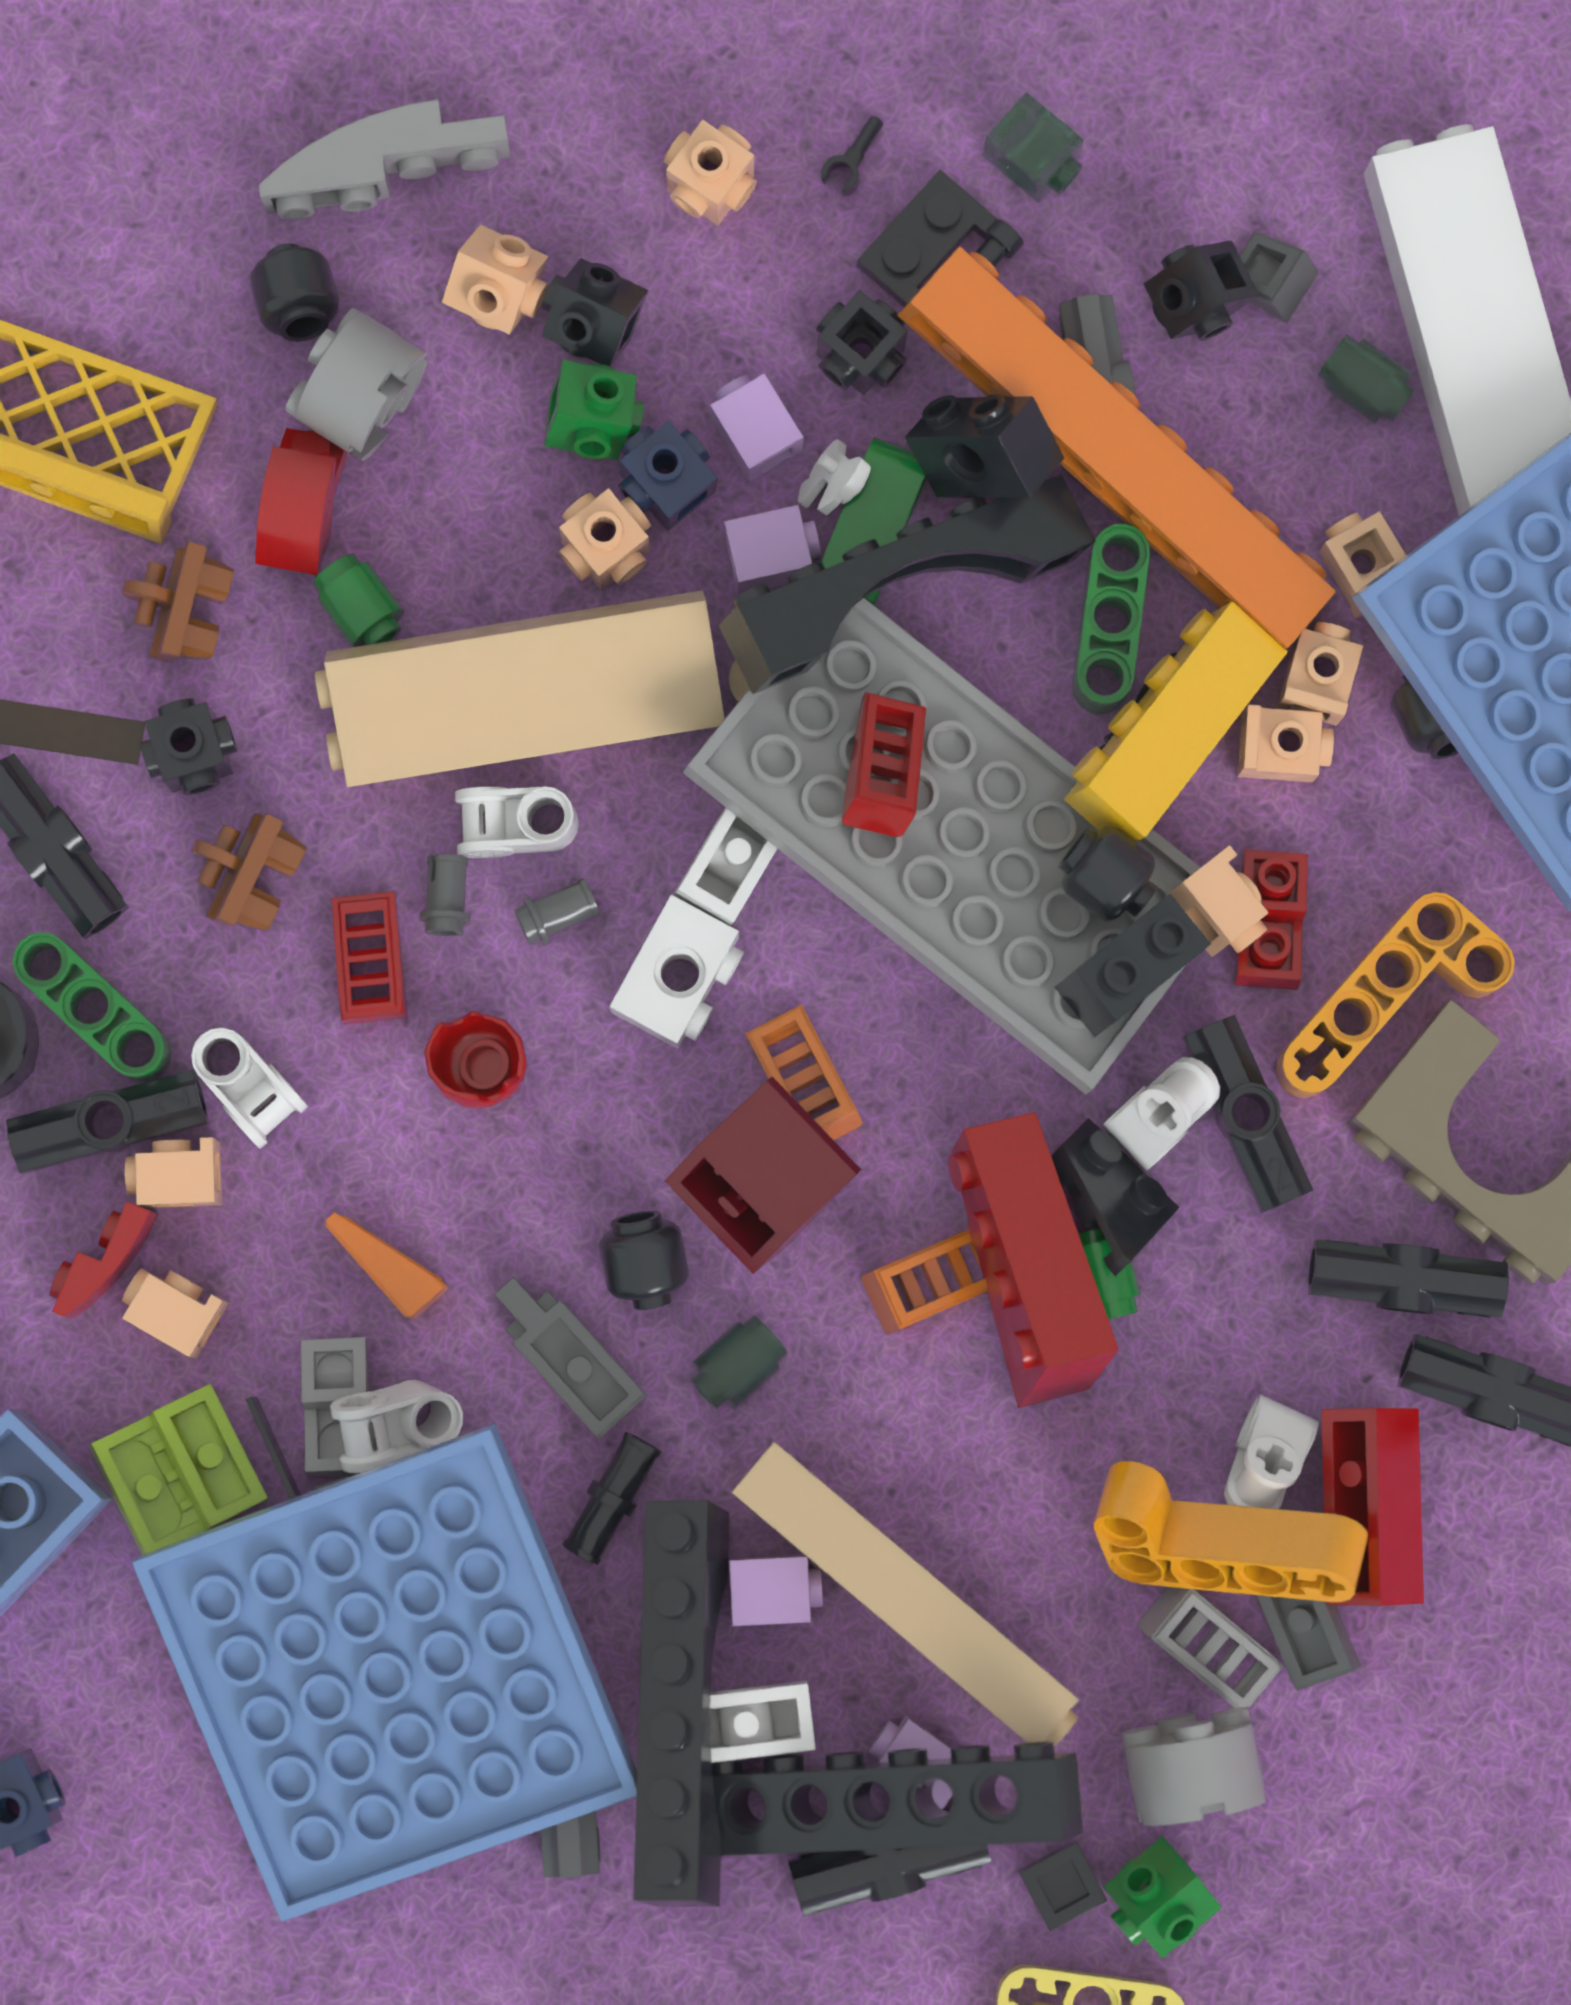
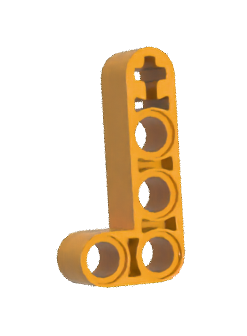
[1275,892,1515,1098]
[1094,1461,1368,1602]

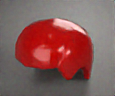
[424,1011,528,1109]

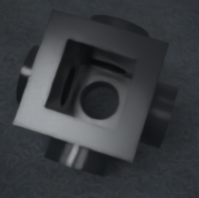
[1143,240,1259,341]
[541,258,649,367]
[816,290,908,396]
[140,698,237,795]

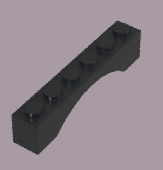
[719,474,1095,694]
[633,1500,729,1907]

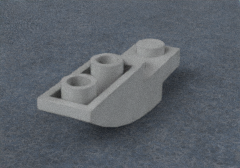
[259,99,511,220]

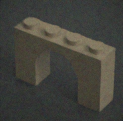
[1347,1000,1571,1285]

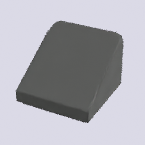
[1240,232,1318,322]

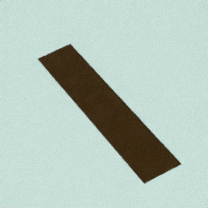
[0,699,145,765]

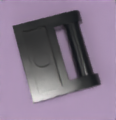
[857,170,1024,307]

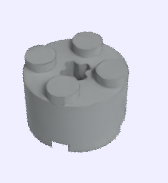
[285,308,428,461]
[1121,1707,1266,1826]

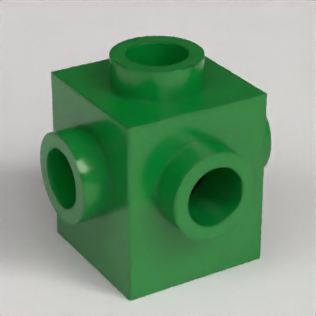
[544,359,644,461]
[1103,1836,1222,1959]

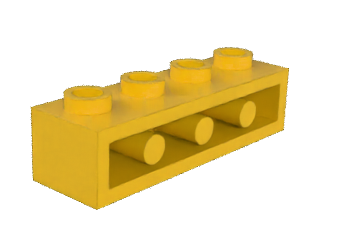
[1064,601,1288,842]

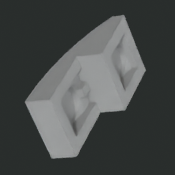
[301,1337,369,1478]

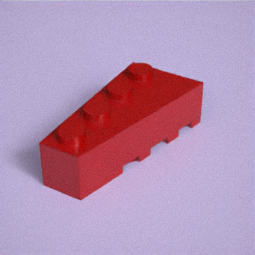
[948,1112,1119,1408]

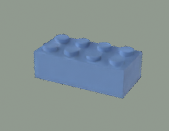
[0,1409,113,1617]

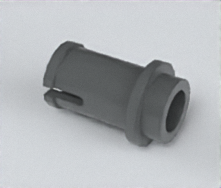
[419,854,471,936]
[514,878,600,945]

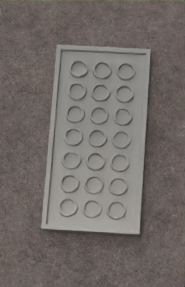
[683,598,1201,1095]

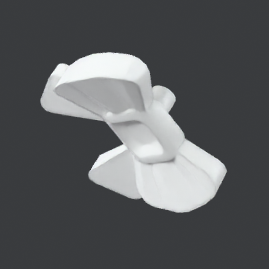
[798,439,871,515]

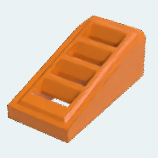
[745,1004,863,1140]
[325,1212,450,1320]
[861,1229,988,1335]

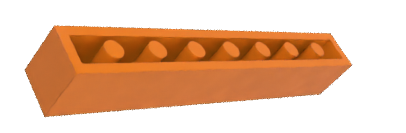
[898,246,1336,649]

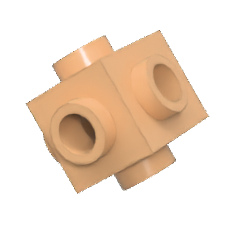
[664,119,757,226]
[442,225,549,335]
[558,488,651,591]

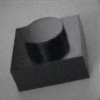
[1018,1840,1107,1931]

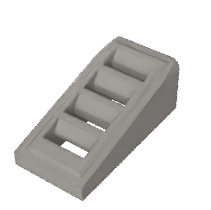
[1138,1587,1284,1709]

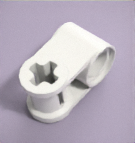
[455,786,579,858]
[191,1028,309,1149]
[1103,1057,1220,1171]
[330,1380,463,1473]
[1224,1394,1319,1509]

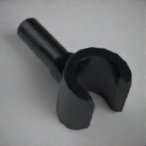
[821,116,884,196]

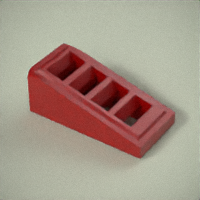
[842,692,926,837]
[331,891,408,1025]

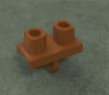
[122,541,234,662]
[191,813,306,930]

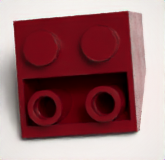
[665,1076,862,1274]

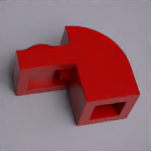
[255,428,347,576]

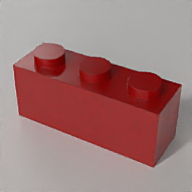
[1321,1408,1424,1606]

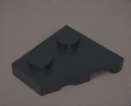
[1051,1118,1180,1276]

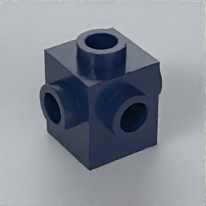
[618,420,718,531]
[0,1748,65,1857]

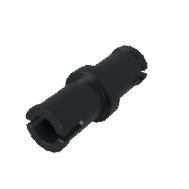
[562,1432,662,1565]

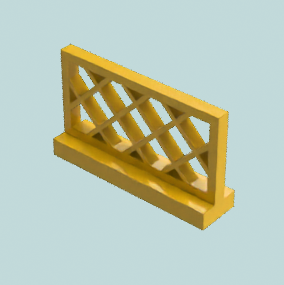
[0,320,217,545]

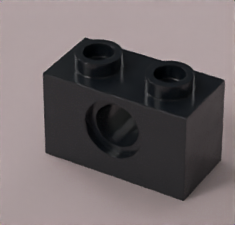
[905,394,1065,498]
[1054,894,1211,1037]

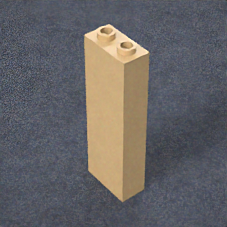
[315,590,725,787]
[732,1442,1079,1746]

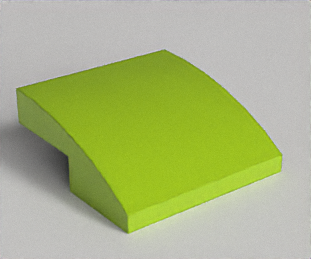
[89,1383,268,1555]

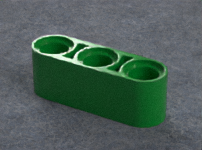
[821,437,927,605]
[1072,524,1150,714]
[12,932,172,1082]

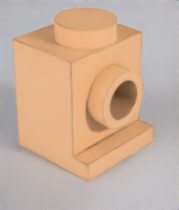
[1318,511,1406,619]
[1276,622,1363,726]
[1237,705,1334,783]
[1164,845,1269,957]
[125,1137,222,1209]
[122,1268,229,1359]

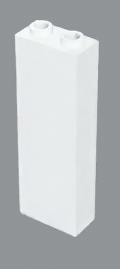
[1363,124,1571,516]

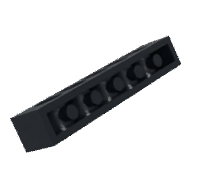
[712,1741,1083,1856]

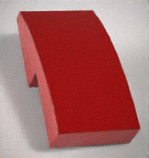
[1234,849,1308,990]
[49,1201,159,1318]

